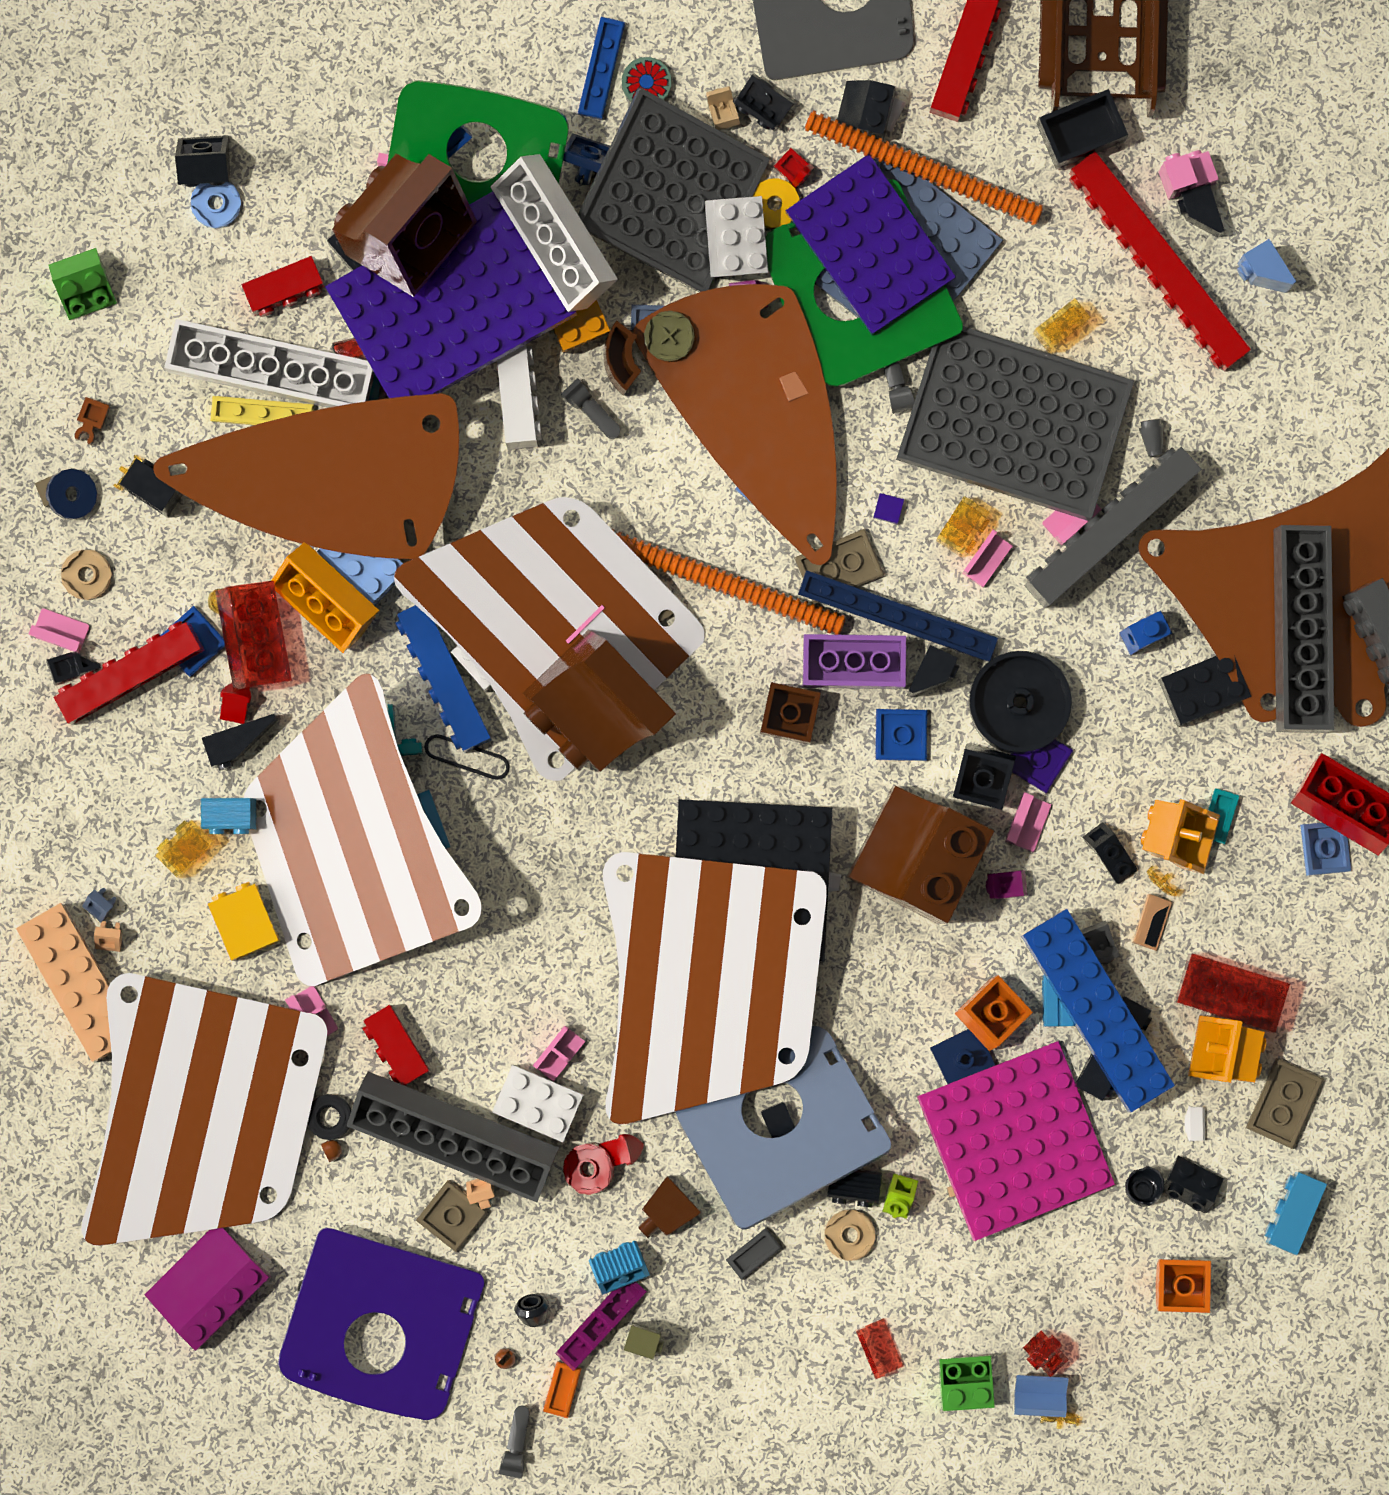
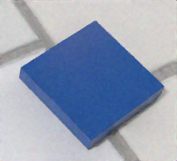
[161,606,228,677]
[875,709,927,761]

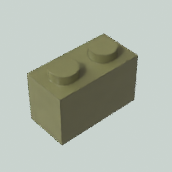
[624,1323,665,1360]

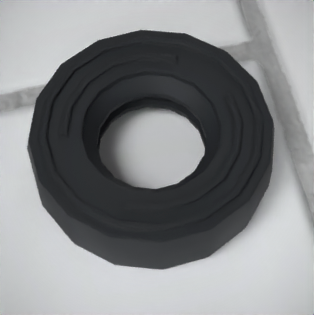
[307,1094,351,1140]

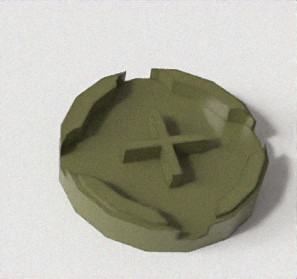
[644,311,695,362]

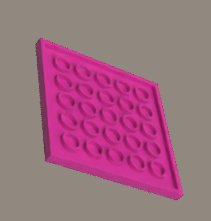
[917,1041,1115,1241]

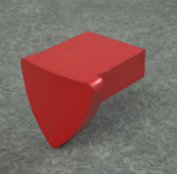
[774,148,815,189]
[220,680,251,724]
[599,1134,644,1166]

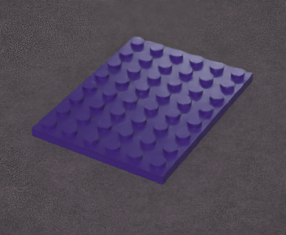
[325,192,577,398]

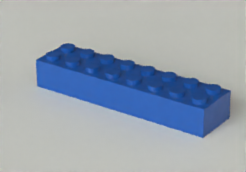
[1021,909,1175,1113]

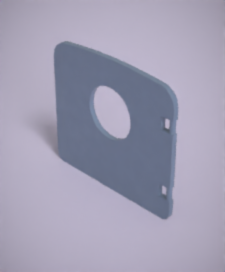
[675,1026,892,1230]

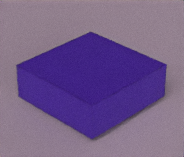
[873,493,904,525]

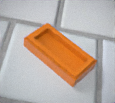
[543,1361,582,1418]

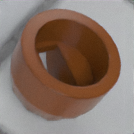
[321,1140,342,1163]
[495,1348,516,1369]

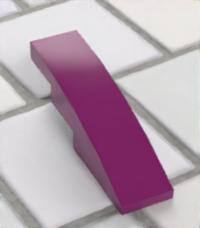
[555,1282,647,1371]

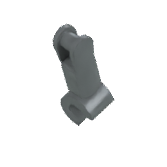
[884,362,915,414]
[561,378,620,439]
[498,1405,530,1479]

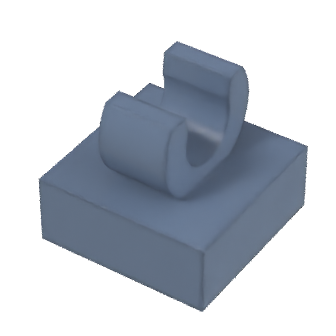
[82,888,116,923]

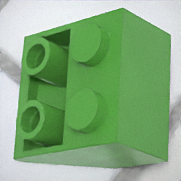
[48,248,117,320]
[939,1355,995,1411]

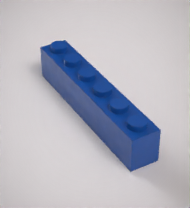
[395,605,492,753]

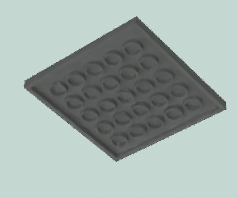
[578,88,770,292]

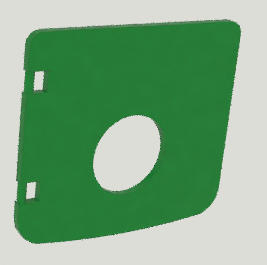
[387,80,569,205]
[765,179,963,387]

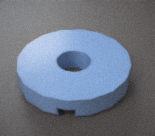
[191,182,241,229]

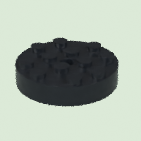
[969,651,1072,754]

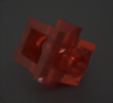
[1023,1330,1069,1377]

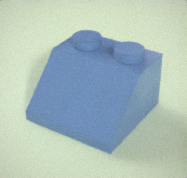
[1237,239,1296,293]

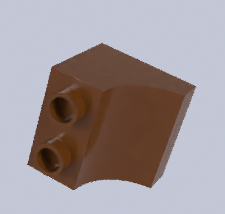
[332,154,477,297]
[523,629,676,772]
[846,786,995,924]

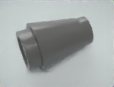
[1139,419,1164,456]

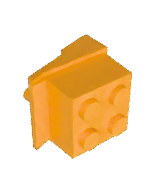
[1141,799,1220,874]
[1188,1016,1266,1083]

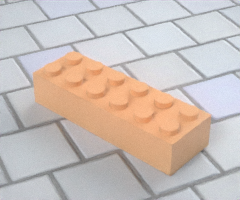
[16,903,112,1062]

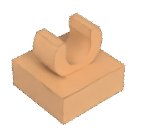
[94,921,122,952]
[466,1179,495,1210]

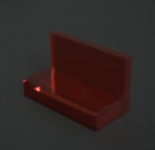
[855,1318,903,1379]

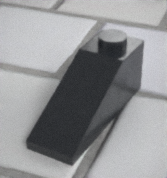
[202,713,278,771]

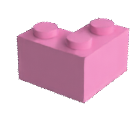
[1159,150,1219,200]

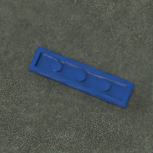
[578,17,625,120]

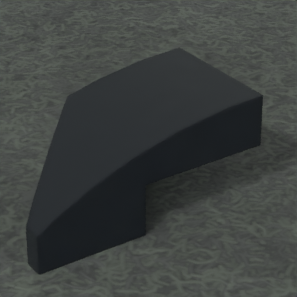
[46,652,101,685]

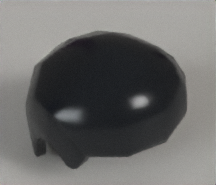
[1125,1166,1164,1207]

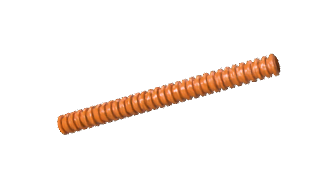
[805,110,1043,226]
[612,529,846,635]

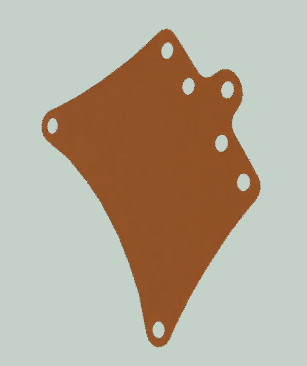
[1138,448,1389,727]

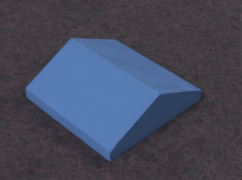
[1300,823,1351,876]

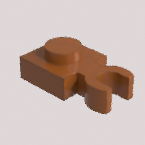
[75,397,111,445]

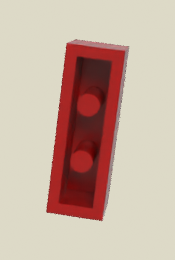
[241,255,325,317]
[362,1005,430,1086]

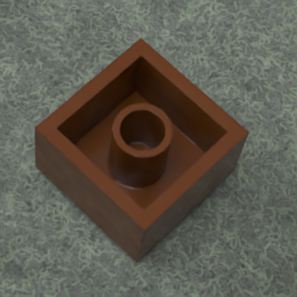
[760,682,821,745]

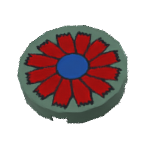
[622,57,671,102]

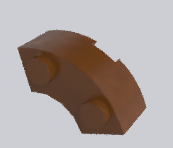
[603,320,641,396]

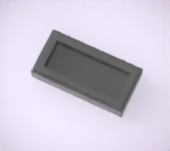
[726,1228,781,1280]

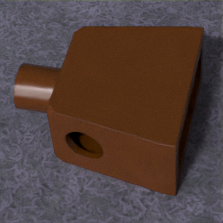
[638,1176,701,1238]

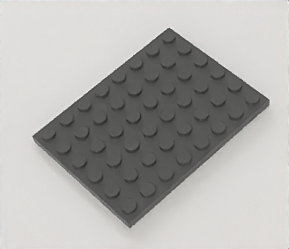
[896,326,1134,521]

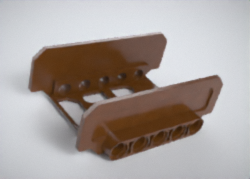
[1038,0,1168,117]

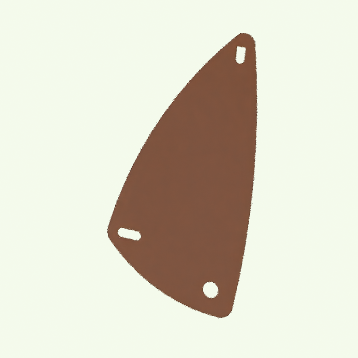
[633,284,837,565]
[154,393,459,559]

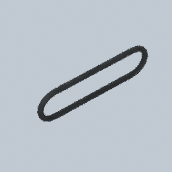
[424,734,510,780]

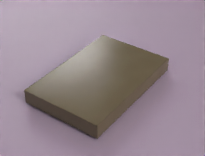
[794,529,884,604]
[1245,1058,1324,1149]

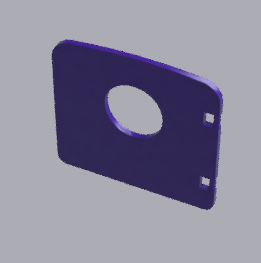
[278,1227,484,1420]

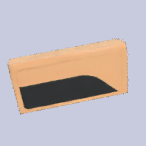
[1132,894,1172,951]

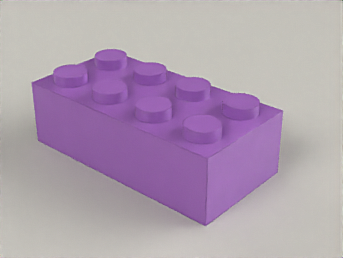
[802,634,906,689]

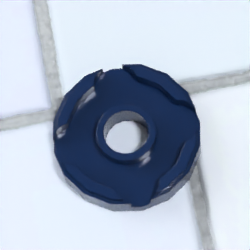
[46,468,97,520]

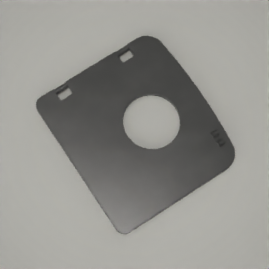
[752,0,913,80]

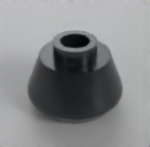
[514,1294,549,1327]

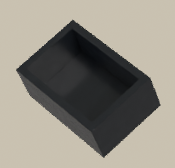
[1037,89,1128,170]
[1158,655,1252,727]

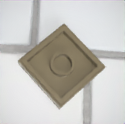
[416,1180,488,1252]

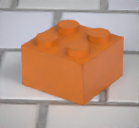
[954,975,1033,1051]

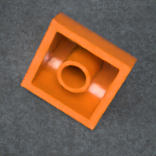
[1156,1259,1211,1313]

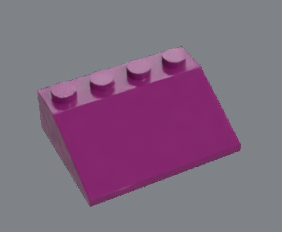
[144,1228,272,1351]

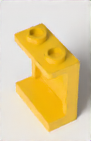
[208,882,280,961]

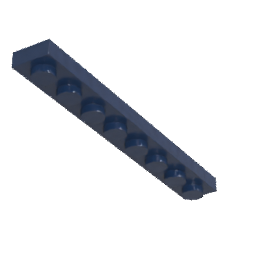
[798,570,998,662]

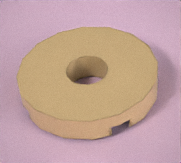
[61,550,112,600]
[824,1210,875,1261]

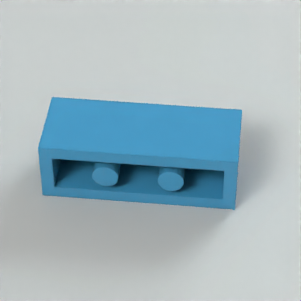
[1264,1172,1327,1255]

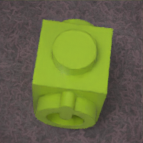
[882,1173,918,1219]

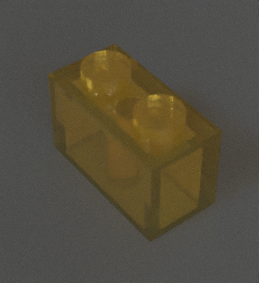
[1033,298,1091,353]
[936,496,991,557]
[155,820,215,878]

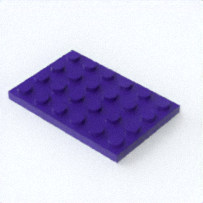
[785,154,956,335]

